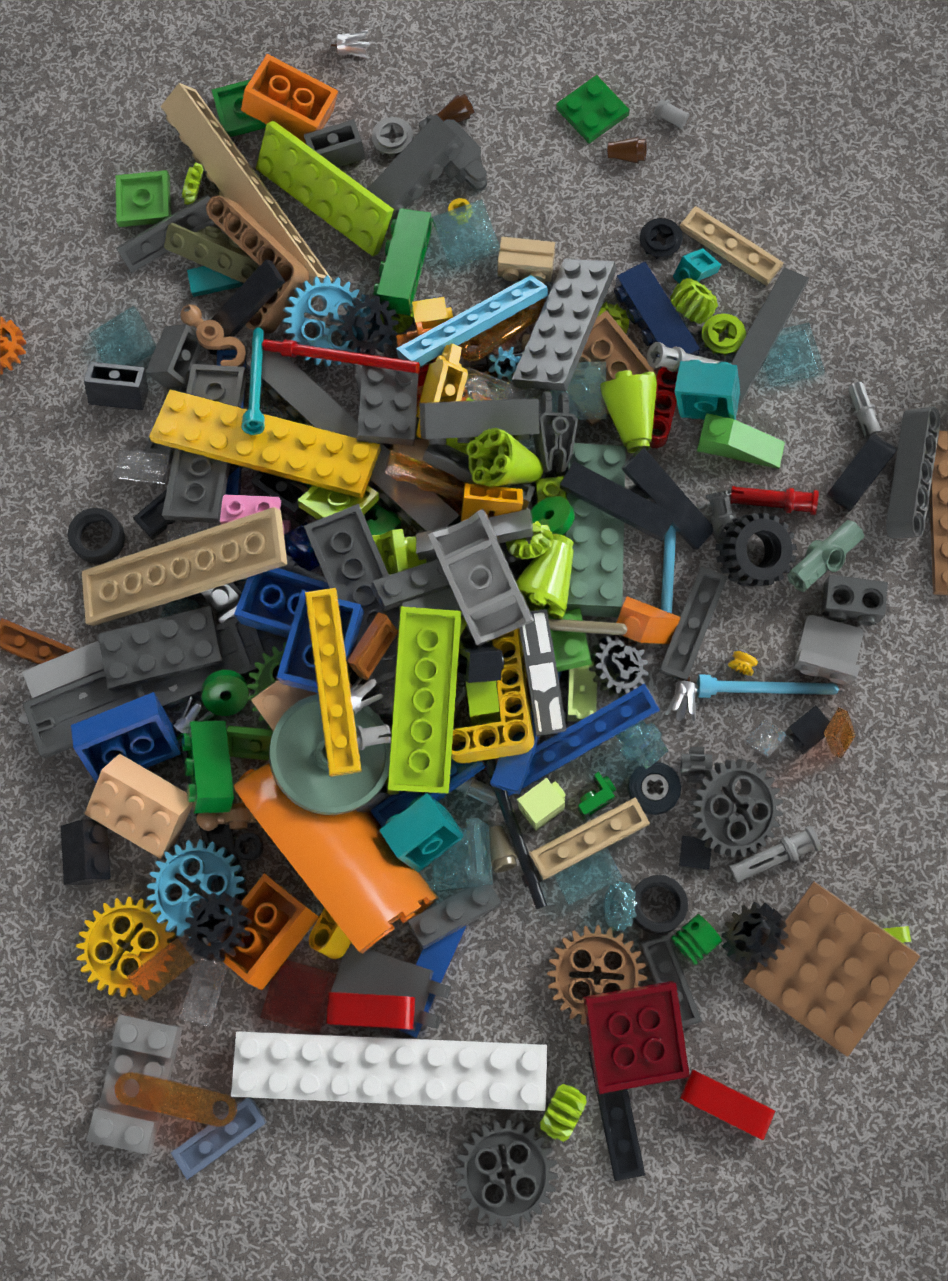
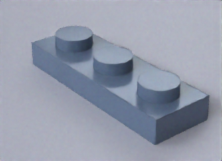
[171,1097,267,1180]

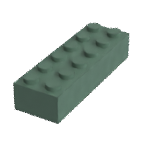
[564,443,626,618]

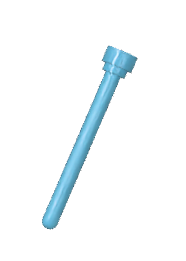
[661,525,676,614]
[697,674,839,698]

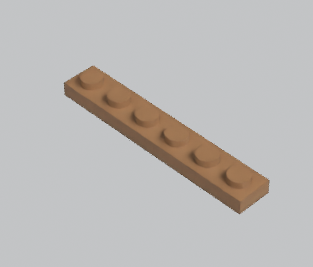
[929,431,948,595]

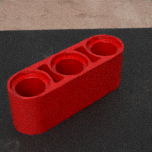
[649,367,678,449]
[326,992,416,1030]
[680,1069,776,1141]

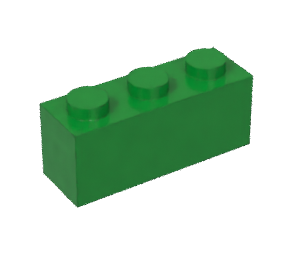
[182,721,234,814]

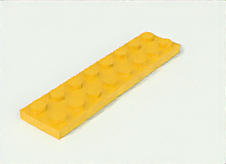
[149,389,381,499]

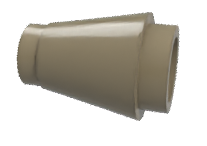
[486,826,518,873]

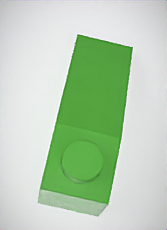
[697,413,785,469]

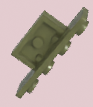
[164,223,259,283]

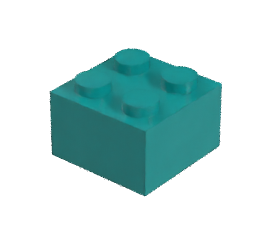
[675,360,740,420]
[379,793,465,873]

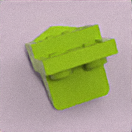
[372,529,427,575]

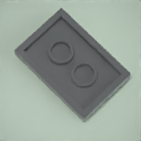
[357,365,418,446]

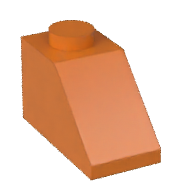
[616,596,681,644]

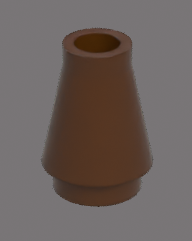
[434,94,475,123]
[607,136,647,164]

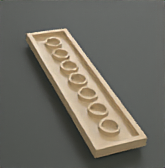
[82,507,287,626]

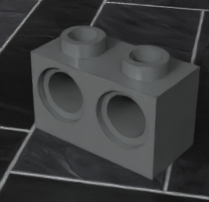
[821,574,888,625]

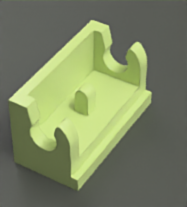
[567,662,597,721]

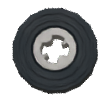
[628,761,682,815]

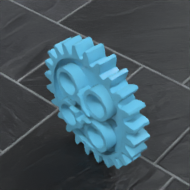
[282,275,371,367]
[147,839,247,938]

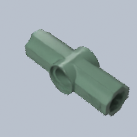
[787,520,865,592]

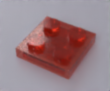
[260,960,337,1035]

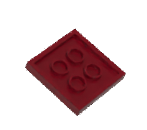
[583,981,690,1094]

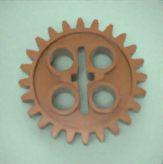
[547,925,647,1025]

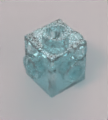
[616,721,669,770]

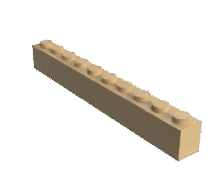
[160,83,333,303]

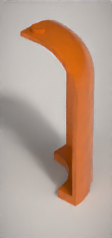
[233,763,439,954]

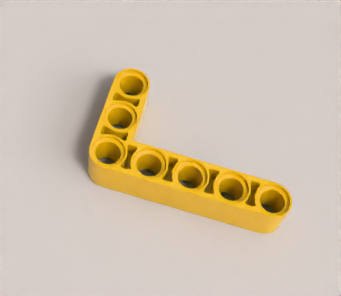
[451,628,534,763]

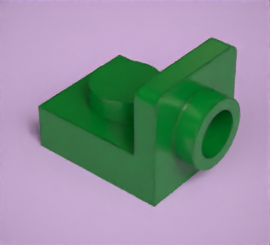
[578,771,616,819]

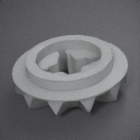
[372,117,413,157]

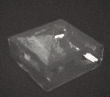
[744,720,787,758]

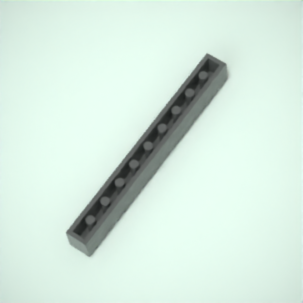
[246,350,461,533]

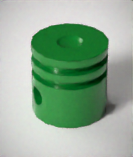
[670,914,722,966]

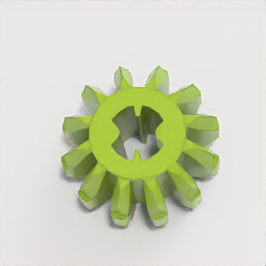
[670,278,718,324]
[540,1084,587,1142]

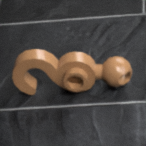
[180,304,246,367]
[196,803,257,831]

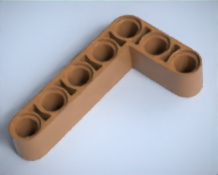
[206,195,309,334]

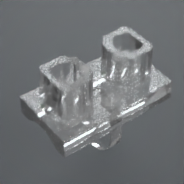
[462,367,513,401]
[114,449,170,484]

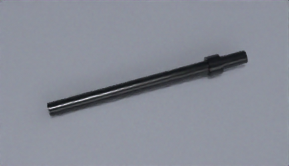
[483,738,547,910]

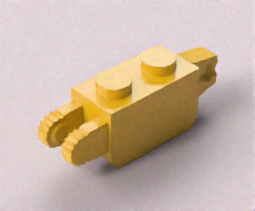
[416,343,468,439]

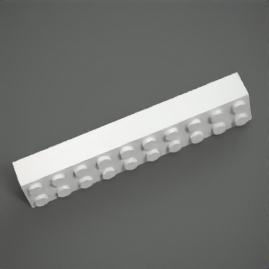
[231,1031,547,1111]

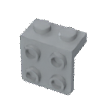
[793,615,863,685]

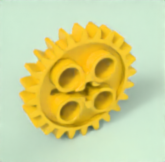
[76,897,177,997]

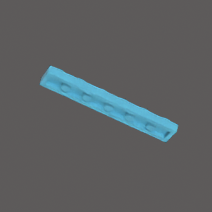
[396,275,548,366]

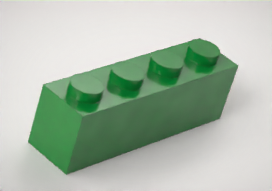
[373,208,432,316]

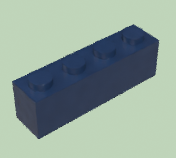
[614,261,700,368]

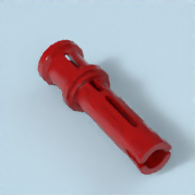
[730,486,819,516]

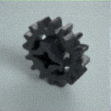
[338,294,399,355]
[589,635,649,698]
[184,892,252,961]
[721,902,788,970]

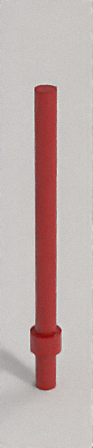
[262,339,420,373]

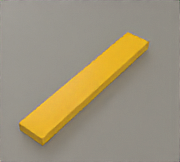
[305,588,362,777]

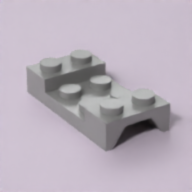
[428,509,534,646]
[86,1014,183,1154]

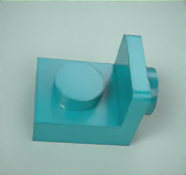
[673,248,721,284]

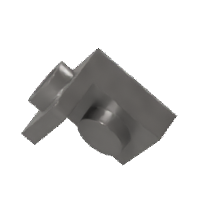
[200,582,242,623]

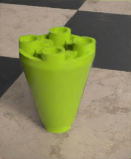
[600,370,657,453]
[466,428,544,487]
[516,534,574,619]

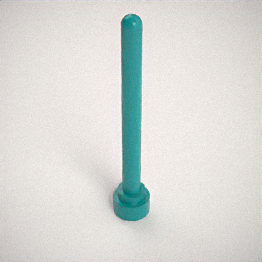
[241,327,265,435]

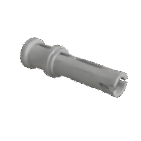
[647,342,723,372]
[729,825,822,883]

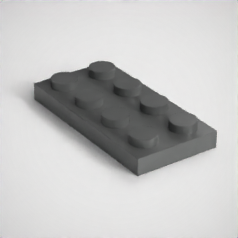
[98,606,224,691]

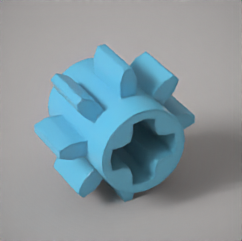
[489,346,521,381]

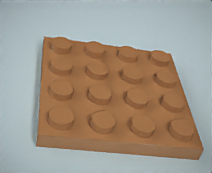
[743,880,920,1057]

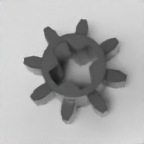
[680,746,713,783]

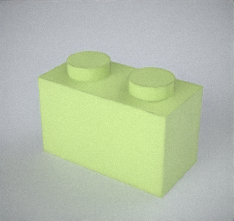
[517,778,566,831]

